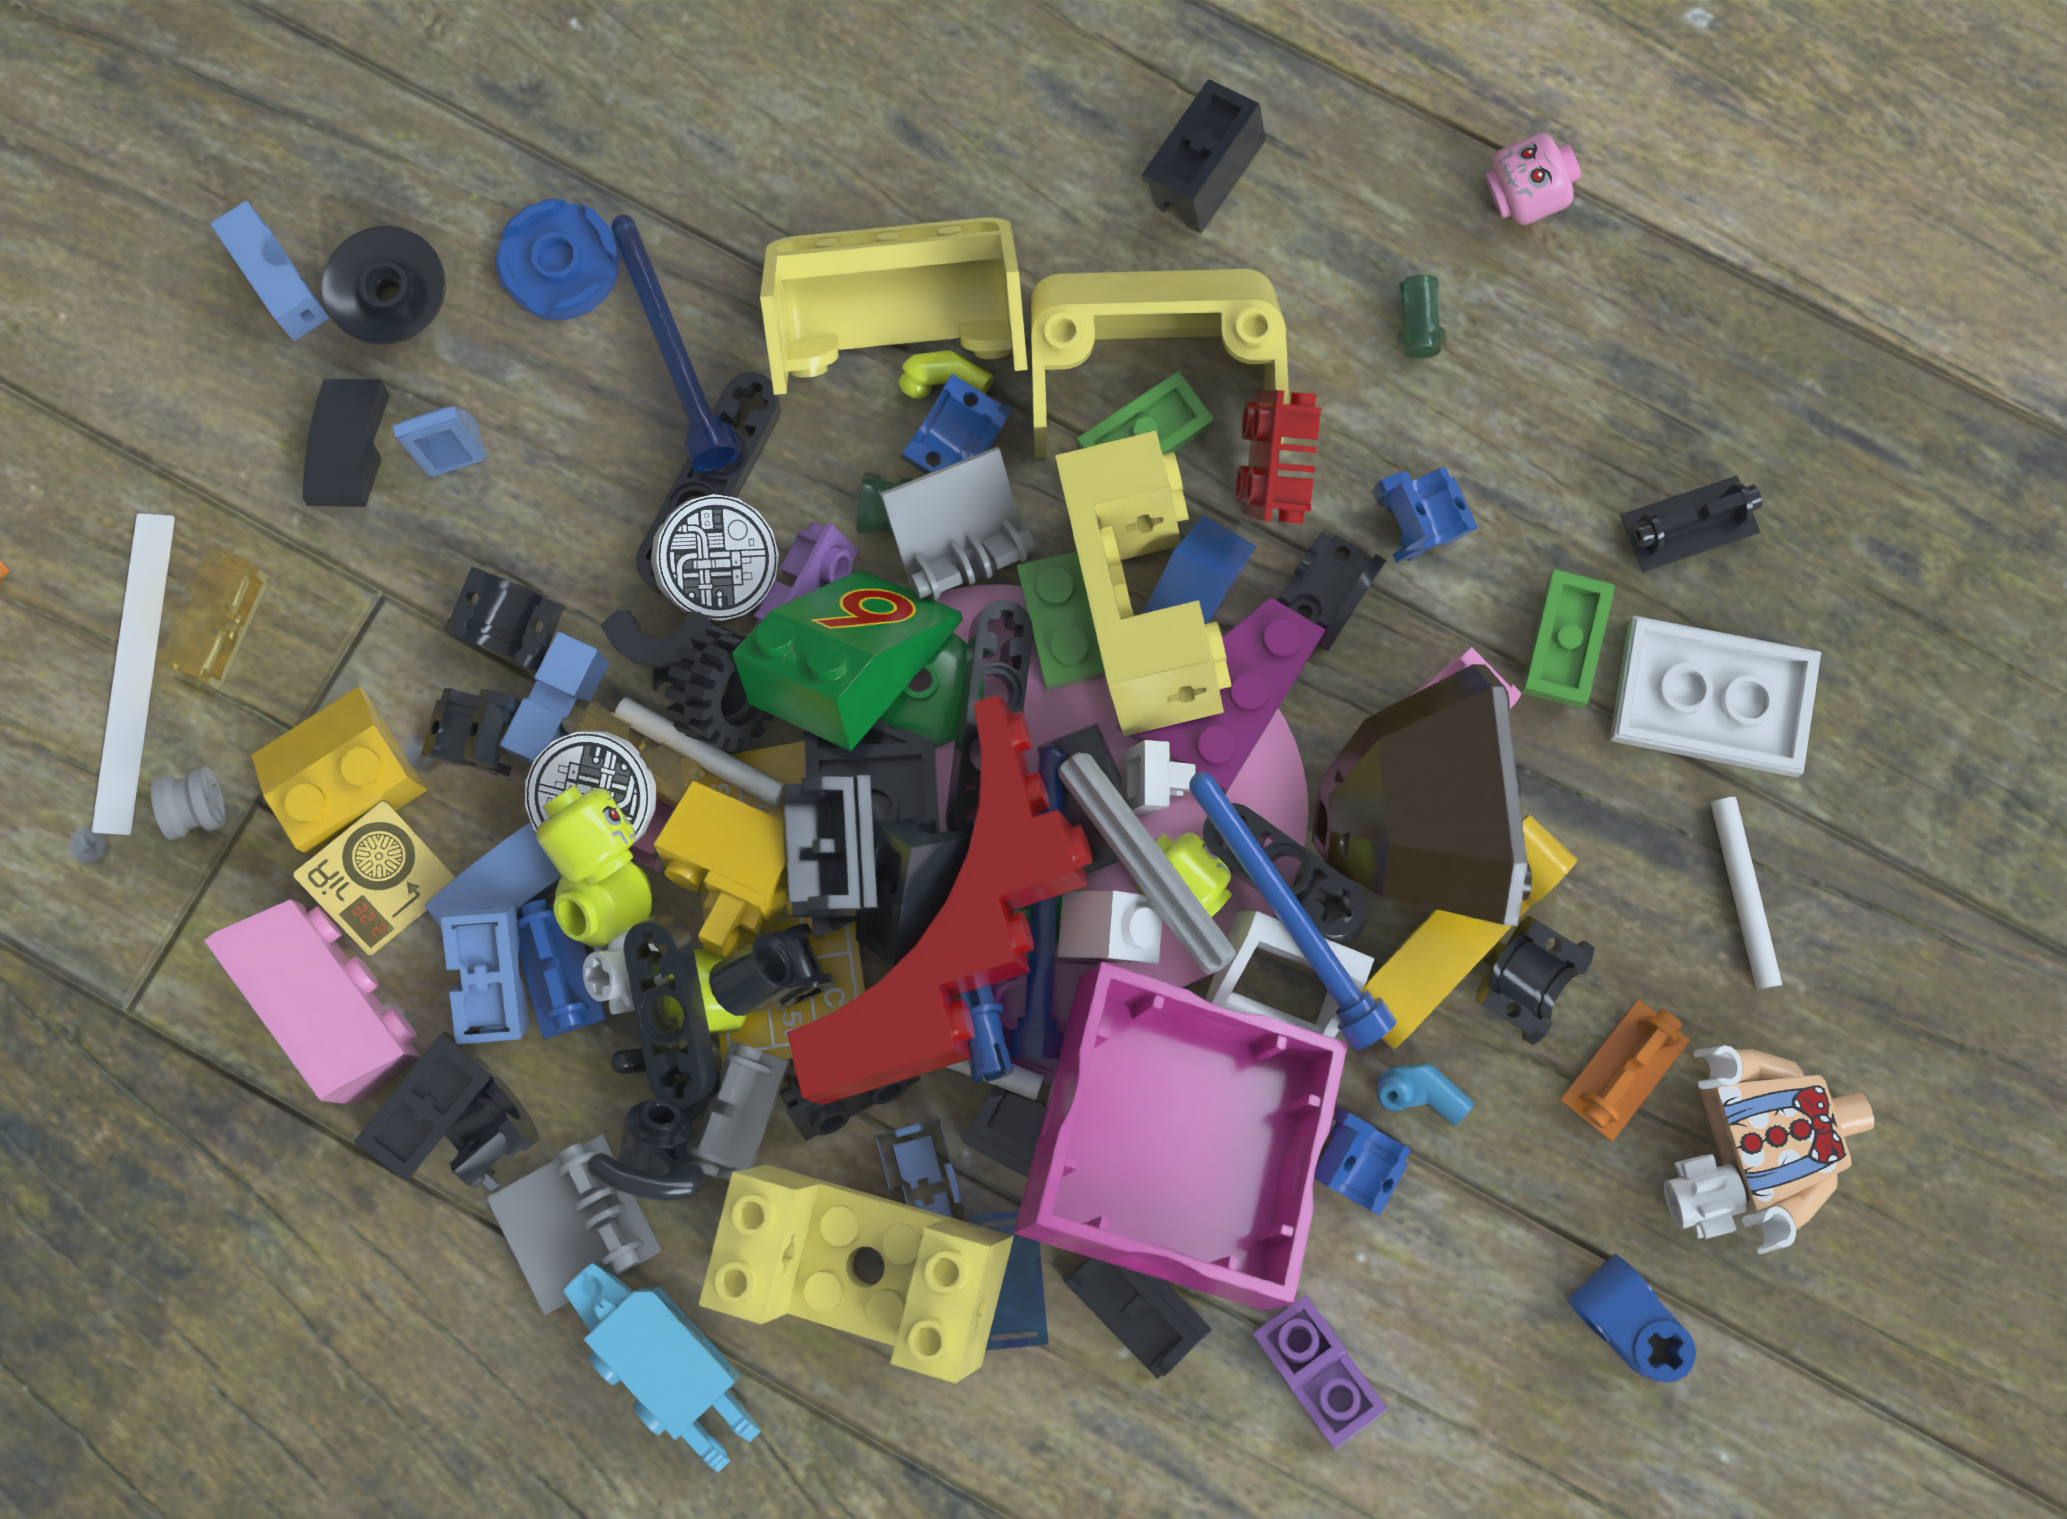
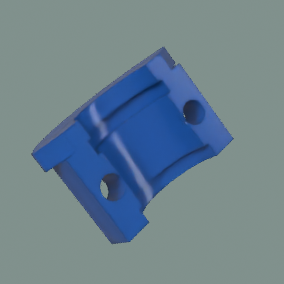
[900,374,1013,475]
[1372,467,1478,563]
[1314,1107,1411,1216]

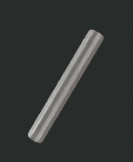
[1058,752,1236,974]

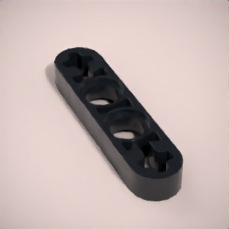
[636,372,781,595]
[946,600,1033,846]

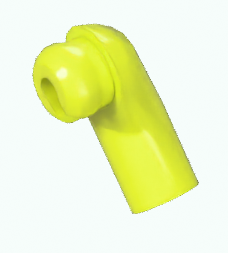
[898,350,994,399]

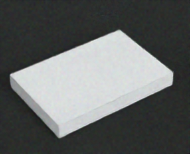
[1609,616,1821,778]

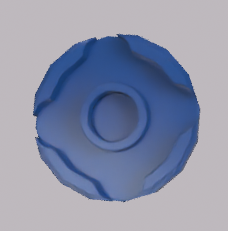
[495,199,620,321]

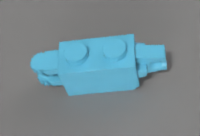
[563,1261,761,1472]

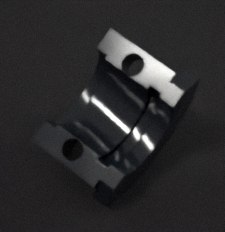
[1277,528,1387,651]
[444,566,565,671]
[601,610,716,692]
[421,688,521,776]
[1476,916,1595,1046]
[445,1076,539,1191]

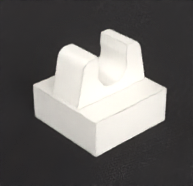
[1123,740,1195,816]

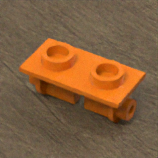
[1559,999,1690,1142]

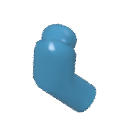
[1376,1063,1475,1127]

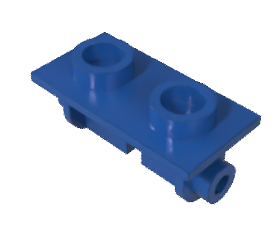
[517,899,606,1040]

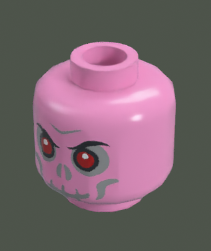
[1485,133,1582,225]

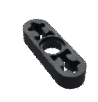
[1203,803,1368,943]
[623,914,717,1109]

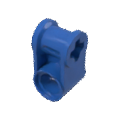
[1566,1253,1696,1383]

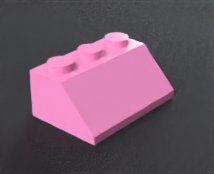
[204,899,421,1106]

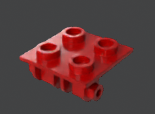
[1235,390,1322,524]

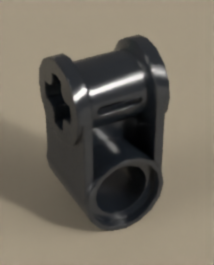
[709,923,836,1016]

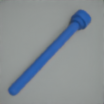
[1189,772,1397,1051]

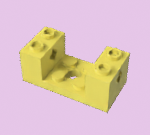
[1055,431,1231,737]
[699,1164,1014,1384]

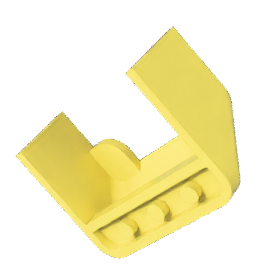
[760,218,1028,395]
[1030,269,1289,458]

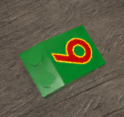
[732,569,963,751]

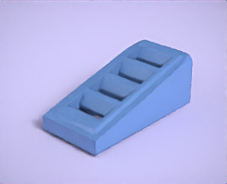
[392,406,487,477]

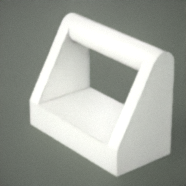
[1206,911,1374,1038]

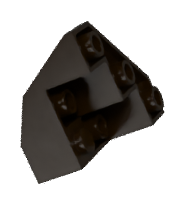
[1311,664,1532,926]

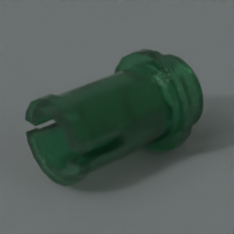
[1397,275,1447,359]

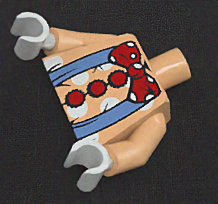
[1694,1046,1874,1254]

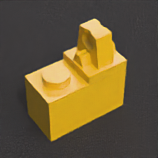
[653,780,787,959]

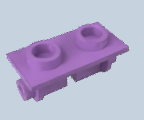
[753,522,859,630]

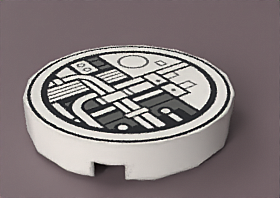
[651,494,779,621]
[525,731,656,844]

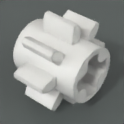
[583,933,664,1014]
[1664,1154,1747,1239]

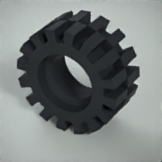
[665,627,775,751]

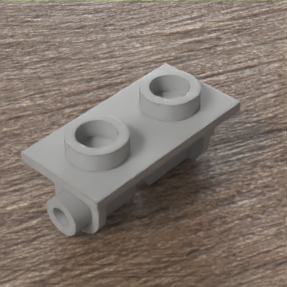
[689,1041,790,1181]

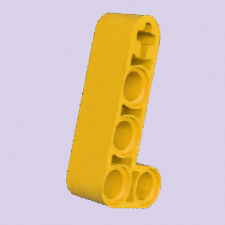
[1361,814,1578,1050]

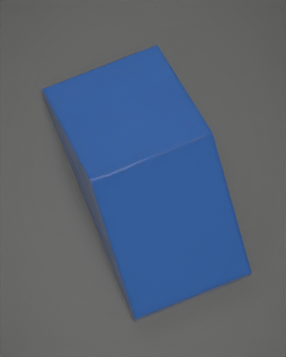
[1142,516,1257,624]

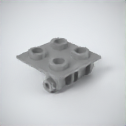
[880,447,1036,600]
[486,1134,663,1316]

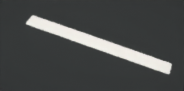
[92,513,175,835]

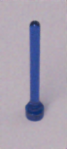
[611,214,740,472]
[1009,744,1065,1060]

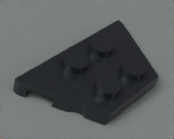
[804,718,940,939]

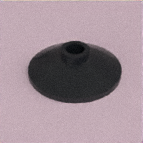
[321,226,446,345]

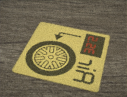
[294,801,456,955]

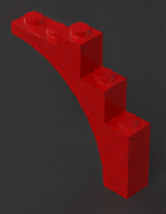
[787,695,1092,1105]

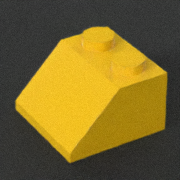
[251,686,427,857]

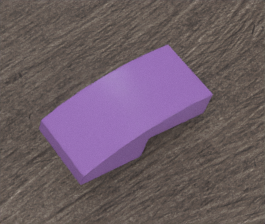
[1252,1294,1388,1451]

